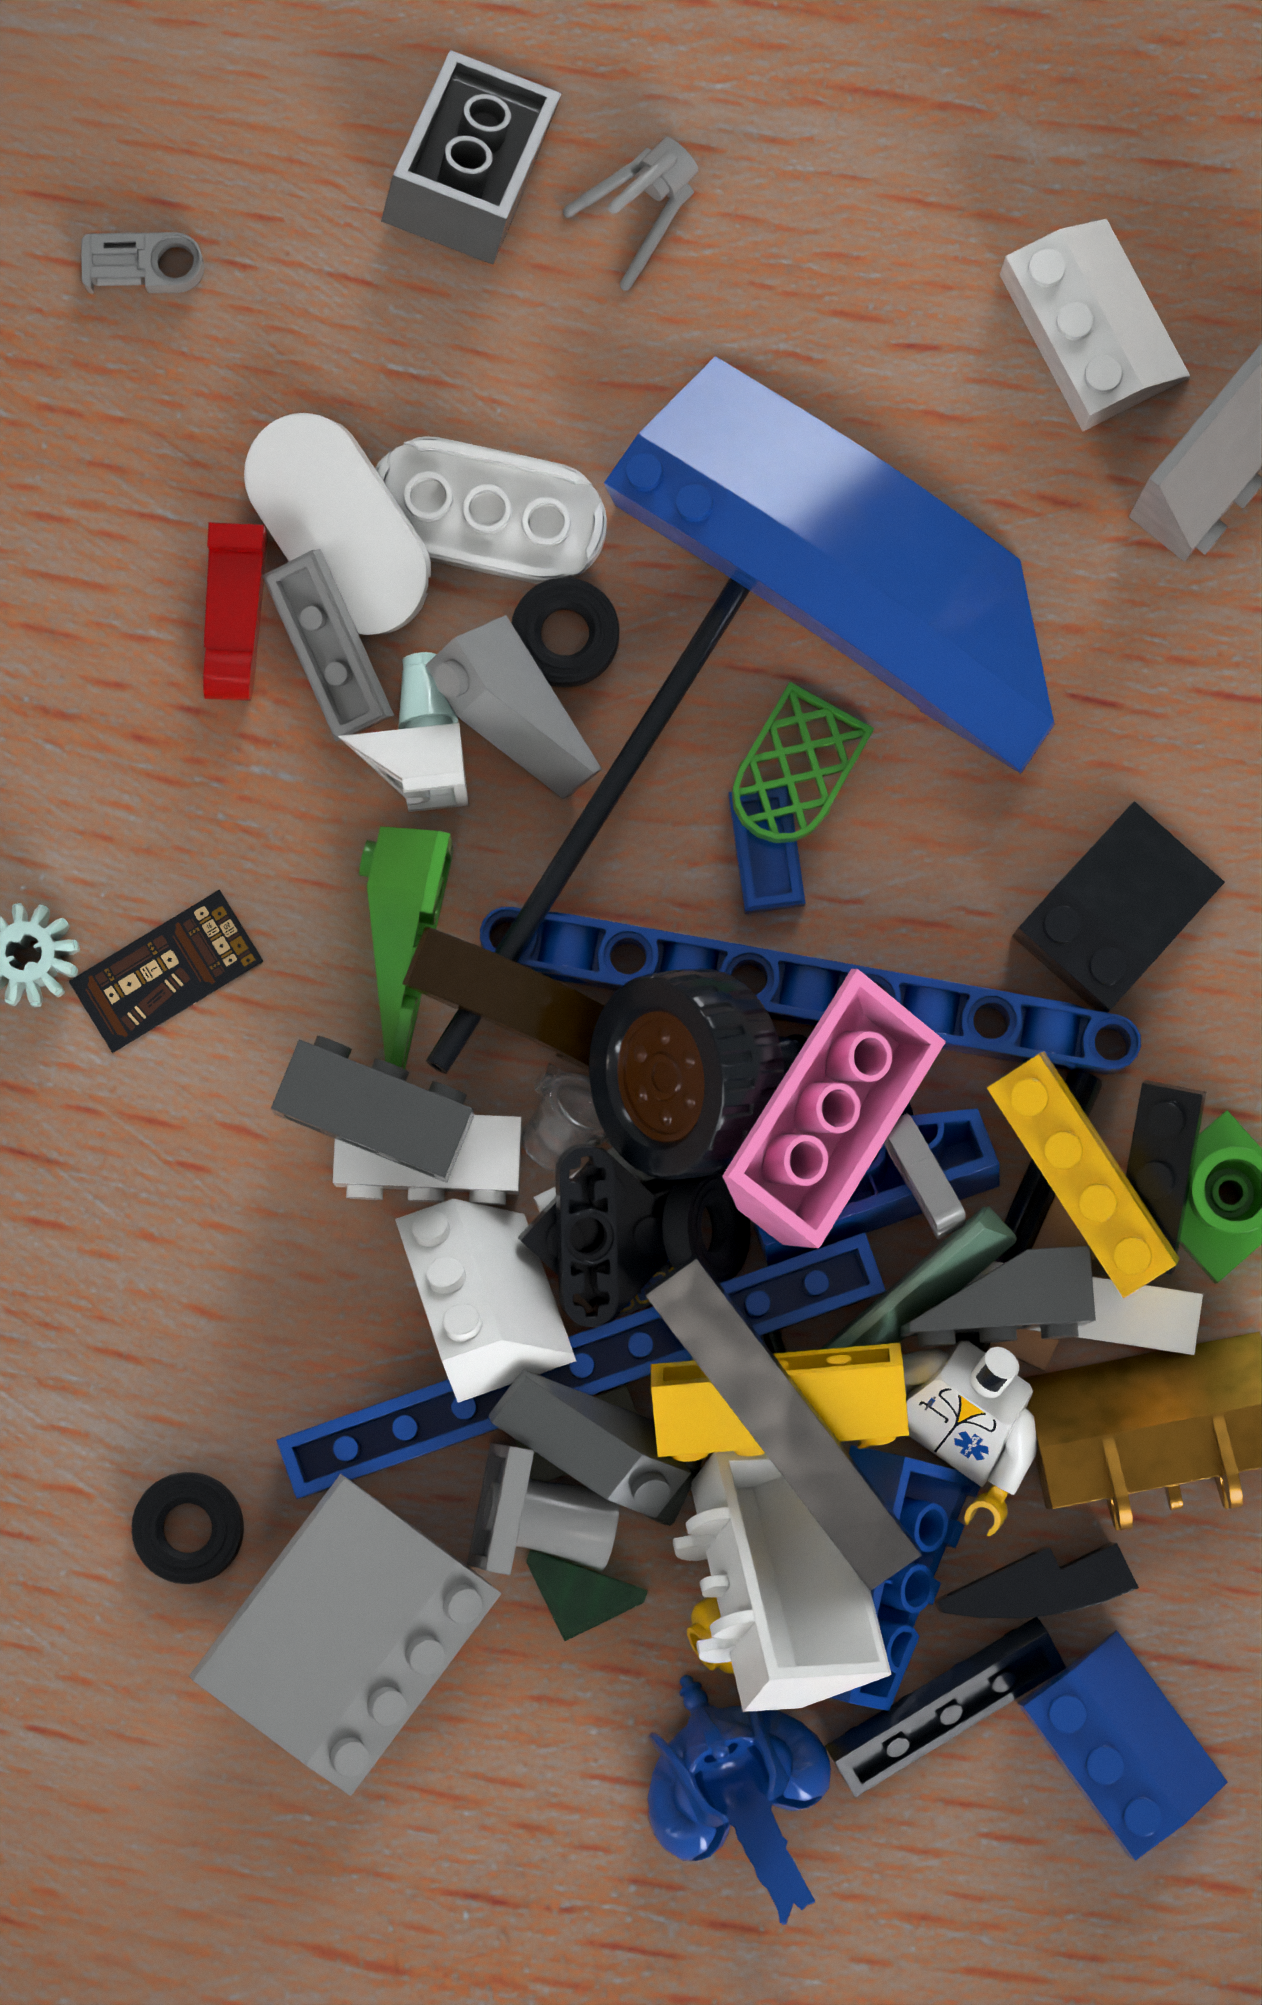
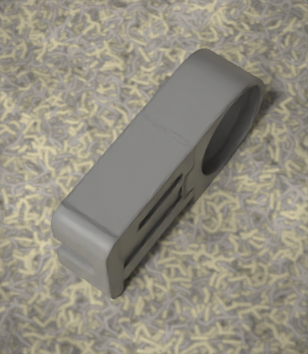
[81,232,205,294]
[884,1113,966,1240]

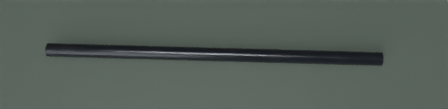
[426,578,750,1074]

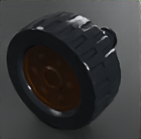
[589,968,808,1180]

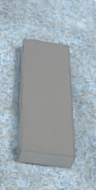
[262,549,394,741]

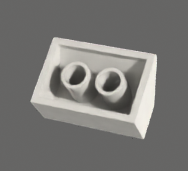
[1000,219,1190,432]
[395,1198,576,1403]

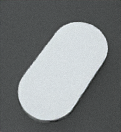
[244,413,431,635]
[375,436,607,584]

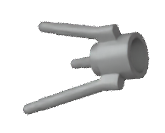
[563,137,698,291]

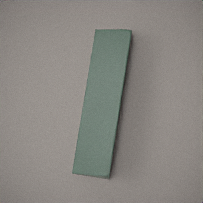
[820,1206,1017,1349]

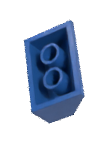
[1017,1630,1228,1861]

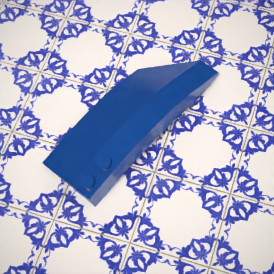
[604,356,1055,774]

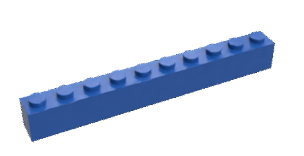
[276,1232,886,1499]

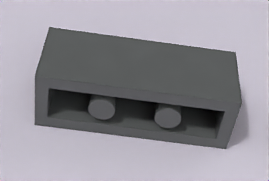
[271,1036,475,1183]

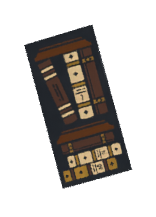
[69,889,263,1053]

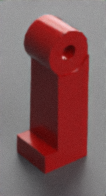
[203,522,268,701]

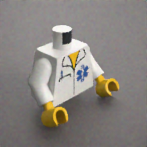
[857,1340,1038,1536]

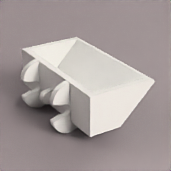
[673,1451,892,1712]

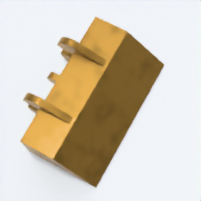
[1022,1331,1262,1531]

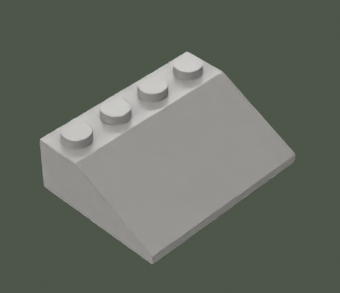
[1128,343,1262,562]
[189,1474,502,1796]

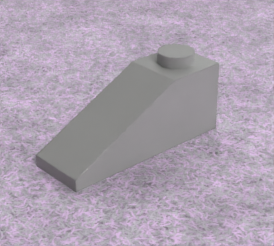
[426,615,602,799]

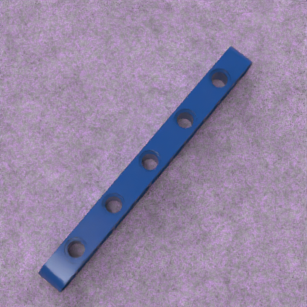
[480,907,1141,1075]

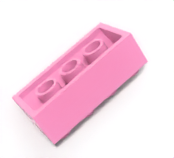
[722,969,946,1248]

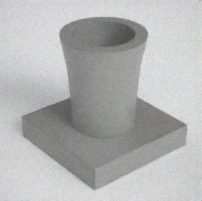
[467,1443,620,1575]

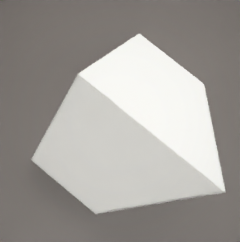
[338,723,469,812]

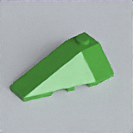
[359,826,454,1069]

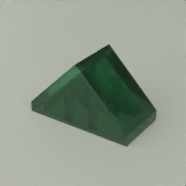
[526,1549,648,1641]

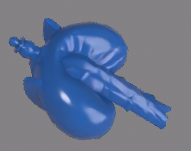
[647,1675,831,1925]

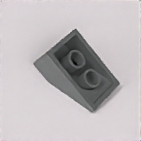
[381,50,562,265]

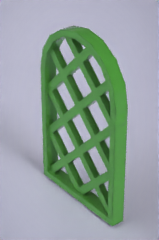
[732,682,874,843]

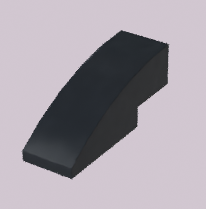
[934,1542,1139,1619]

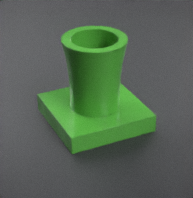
[1179,1110,1262,1284]

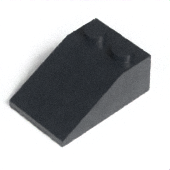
[1012,801,1225,1013]

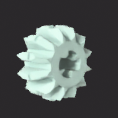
[0,903,80,1007]

